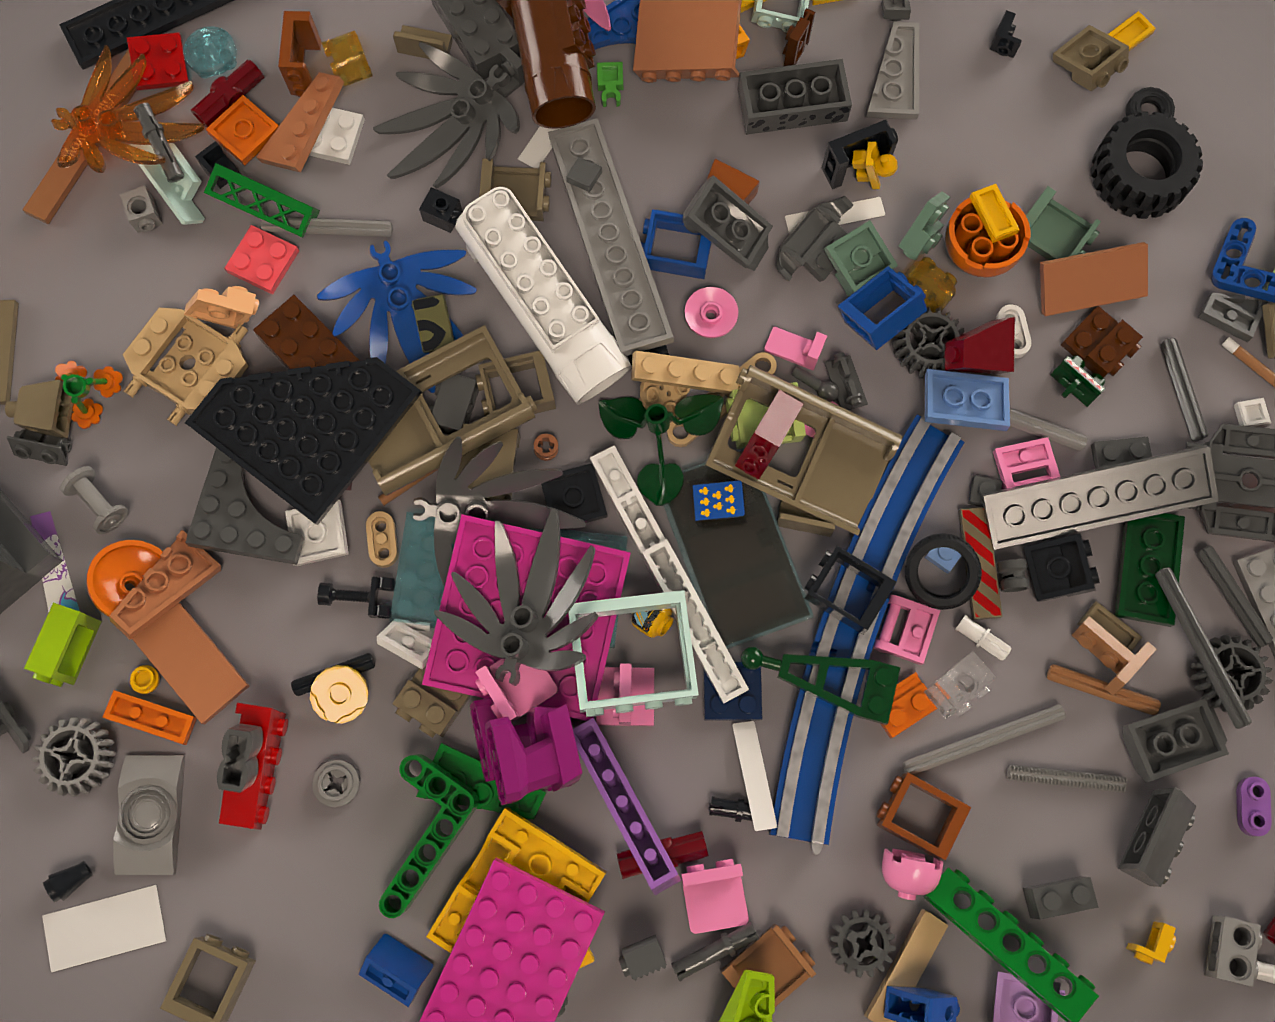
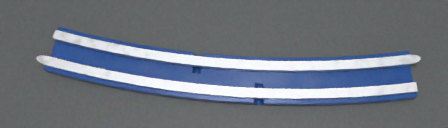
[769,414,965,855]

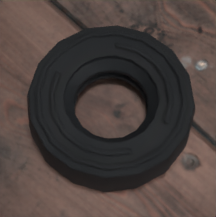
[1126,87,1175,118]

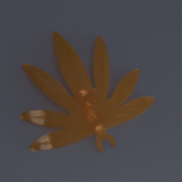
[51,45,204,173]

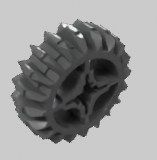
[893,306,965,378]
[1190,635,1273,712]

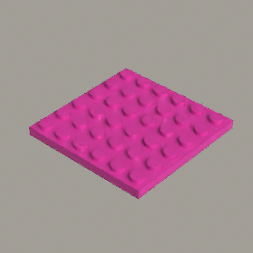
[422,514,631,721]

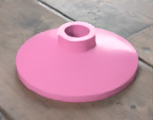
[685,287,738,338]

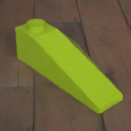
[719,970,775,1022]

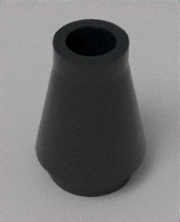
[43,861,93,902]

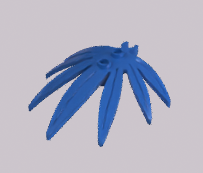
[317,241,477,393]

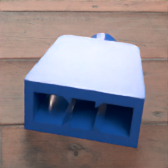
[884,986,960,1022]

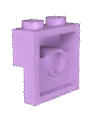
[992,972,1065,1022]

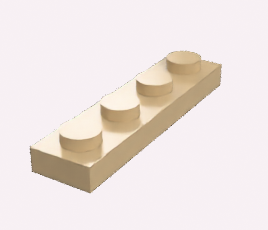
[631,351,739,394]

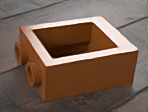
[876,772,971,861]

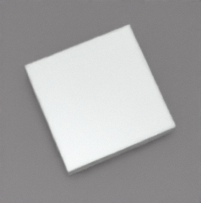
[1234,398,1271,427]

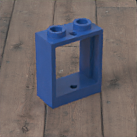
[641,209,712,279]
[838,266,927,350]

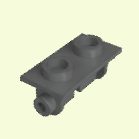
[824,352,868,410]
[7,430,72,466]

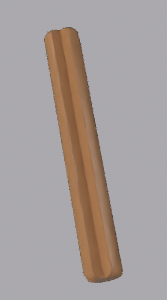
[1047,664,1161,715]

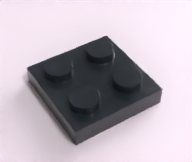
[541,463,608,530]

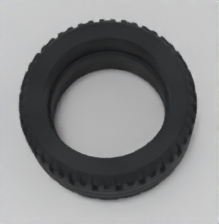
[905,533,982,610]

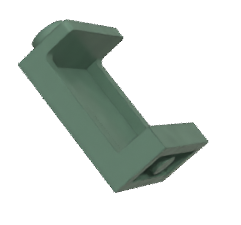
[1026,186,1101,260]

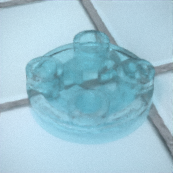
[183,26,237,79]

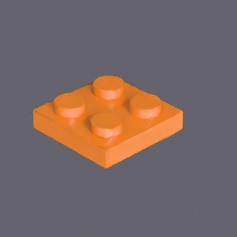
[206,95,279,166]

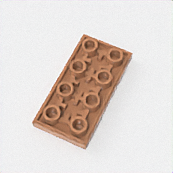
[1040,242,1148,316]
[132,602,250,725]

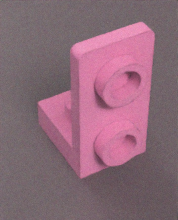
[764,327,827,371]

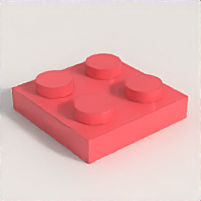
[224,225,299,295]

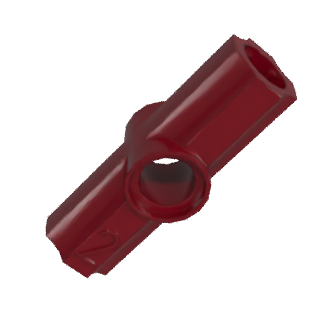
[191,60,264,128]
[617,831,709,879]

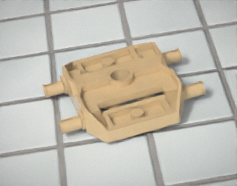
[122,307,249,426]

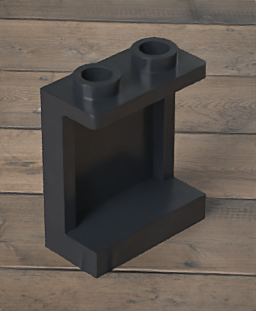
[821,120,898,190]

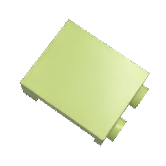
[726,382,806,449]

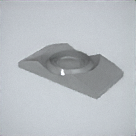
[113,755,185,875]

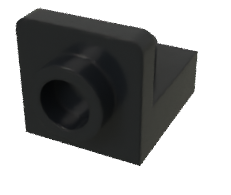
[990,10,1022,58]

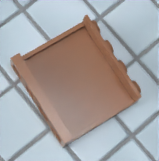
[633,0,742,83]

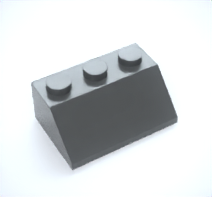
[1118,787,1196,887]

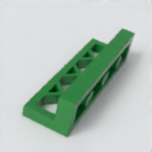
[204,163,320,238]

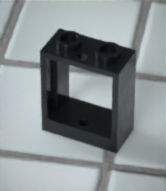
[804,546,897,635]

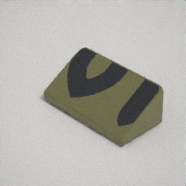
[412,294,454,353]

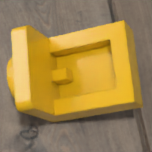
[1126,922,1176,965]

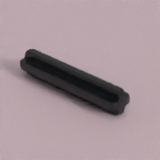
[291,653,375,696]

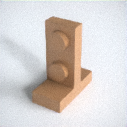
[1072,616,1157,696]

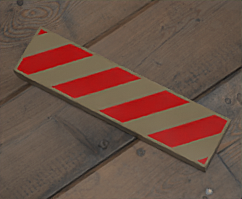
[958,507,1003,620]

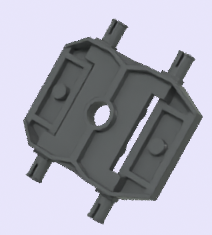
[1186,424,1275,542]

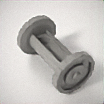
[60,466,129,534]

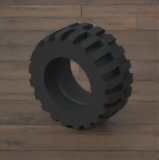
[1091,112,1203,219]

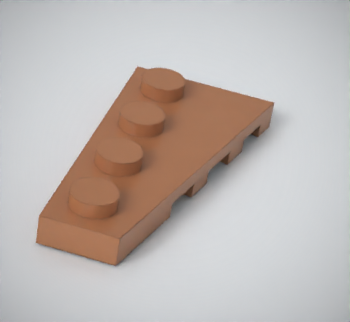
[256,72,344,173]
[109,530,221,640]

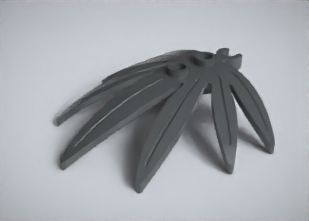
[373,42,520,189]
[413,436,586,587]
[434,508,598,686]

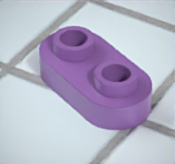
[1236,777,1272,836]

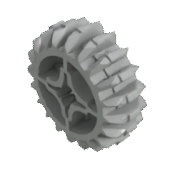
[32,717,116,797]

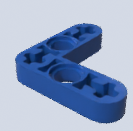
[1212,218,1275,303]

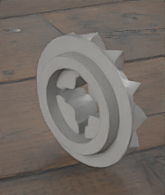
[312,760,360,807]

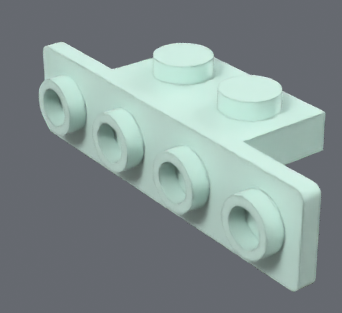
[127,143,205,225]

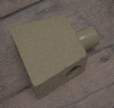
[5,380,74,438]

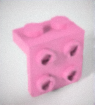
[475,659,558,723]
[681,859,749,934]

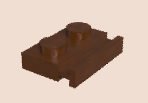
[782,8,815,66]

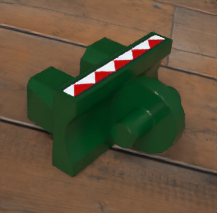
[1051,355,1106,407]

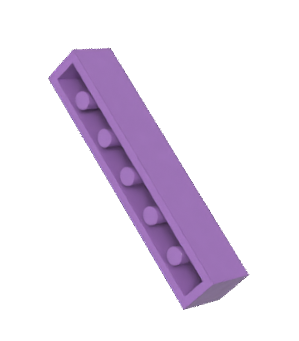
[573,718,681,895]

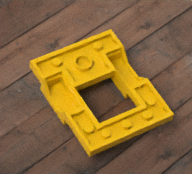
[426,807,607,953]

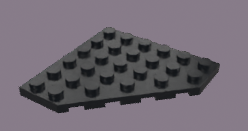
[185,357,423,525]

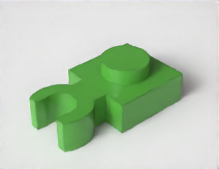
[597,62,624,107]

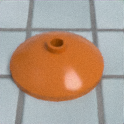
[86,540,163,617]

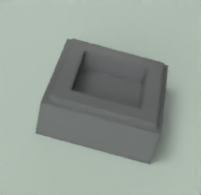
[566,157,602,192]

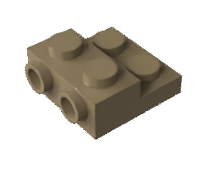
[1053,25,1129,91]
[392,666,471,738]

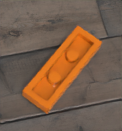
[102,690,197,745]

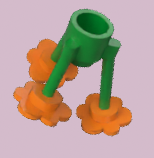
[55,361,123,429]

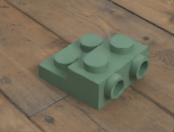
[899,191,950,260]
[823,220,898,297]

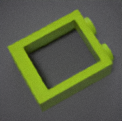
[24,603,102,687]

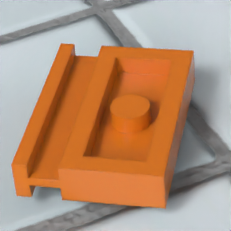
[880,672,940,739]

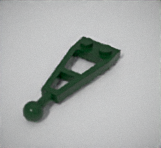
[741,647,901,725]

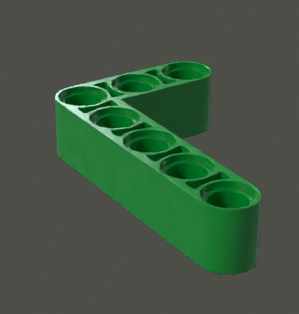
[379,754,479,918]

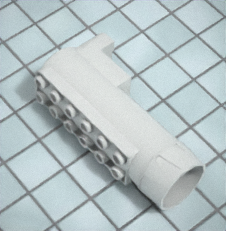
[455,187,632,405]

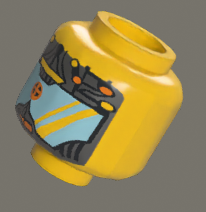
[631,608,674,638]

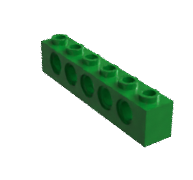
[924,867,1099,1022]

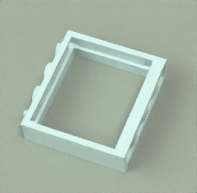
[568,590,699,717]

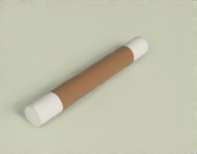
[1222,337,1275,388]

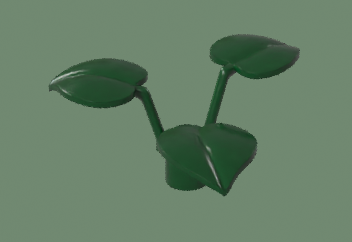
[599,394,724,506]

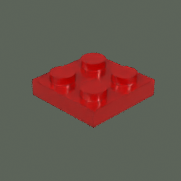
[127,32,189,91]

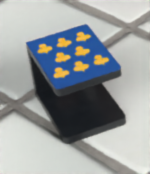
[693,481,747,529]

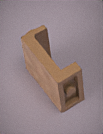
[720,924,816,1007]

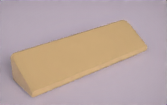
[864,909,949,1022]

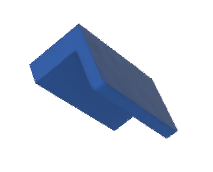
[358,934,434,1007]

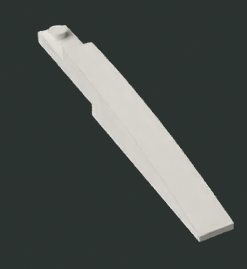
[590,445,749,704]

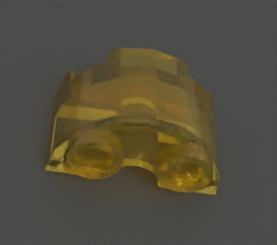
[321,30,373,86]
[904,257,957,313]

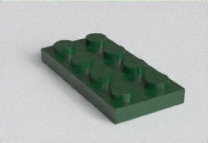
[1114,513,1185,627]

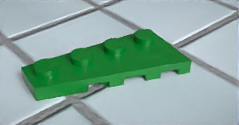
[416,743,547,820]

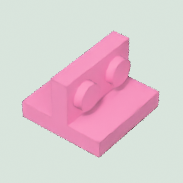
[596,663,654,726]

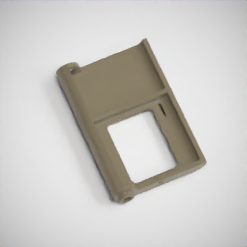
[368,325,538,496]
[705,365,902,535]

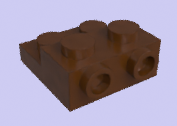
[1061,306,1143,378]

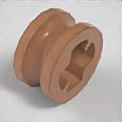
[534,433,558,461]

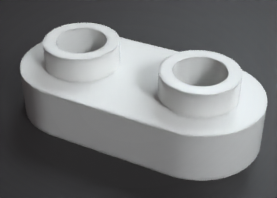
[996,304,1031,358]

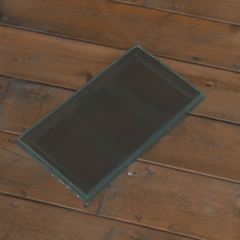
[663,448,814,649]

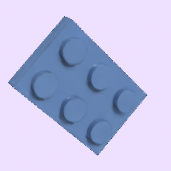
[925,369,1010,431]

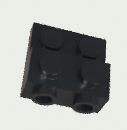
[1024,533,1100,602]

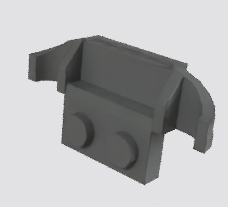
[776,196,853,282]

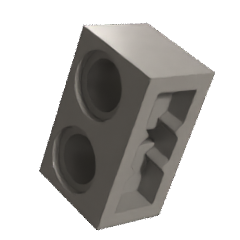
[1204,915,1262,987]

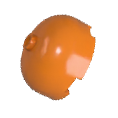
[945,198,1031,278]

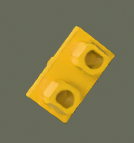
[852,142,898,189]

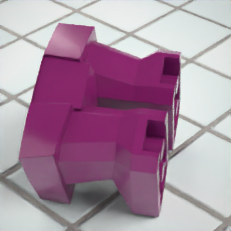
[470,698,582,805]

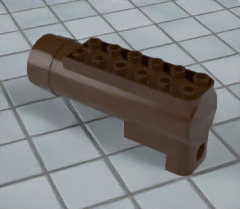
[496,0,596,129]

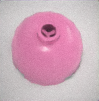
[882,849,943,900]

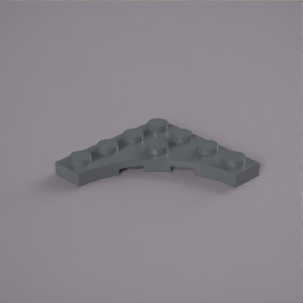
[185,448,304,565]

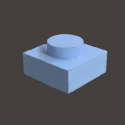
[925,547,961,574]

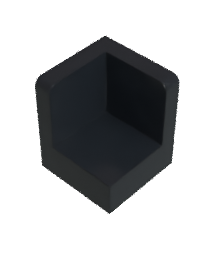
[195,141,241,189]

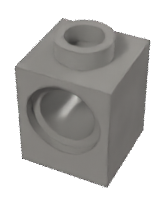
[120,186,163,233]

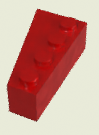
[219,703,288,830]

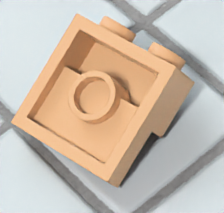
[184,286,259,329]

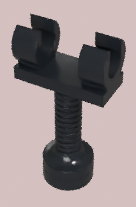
[317,577,396,619]

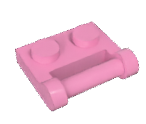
[993,437,1060,490]
[873,595,940,665]

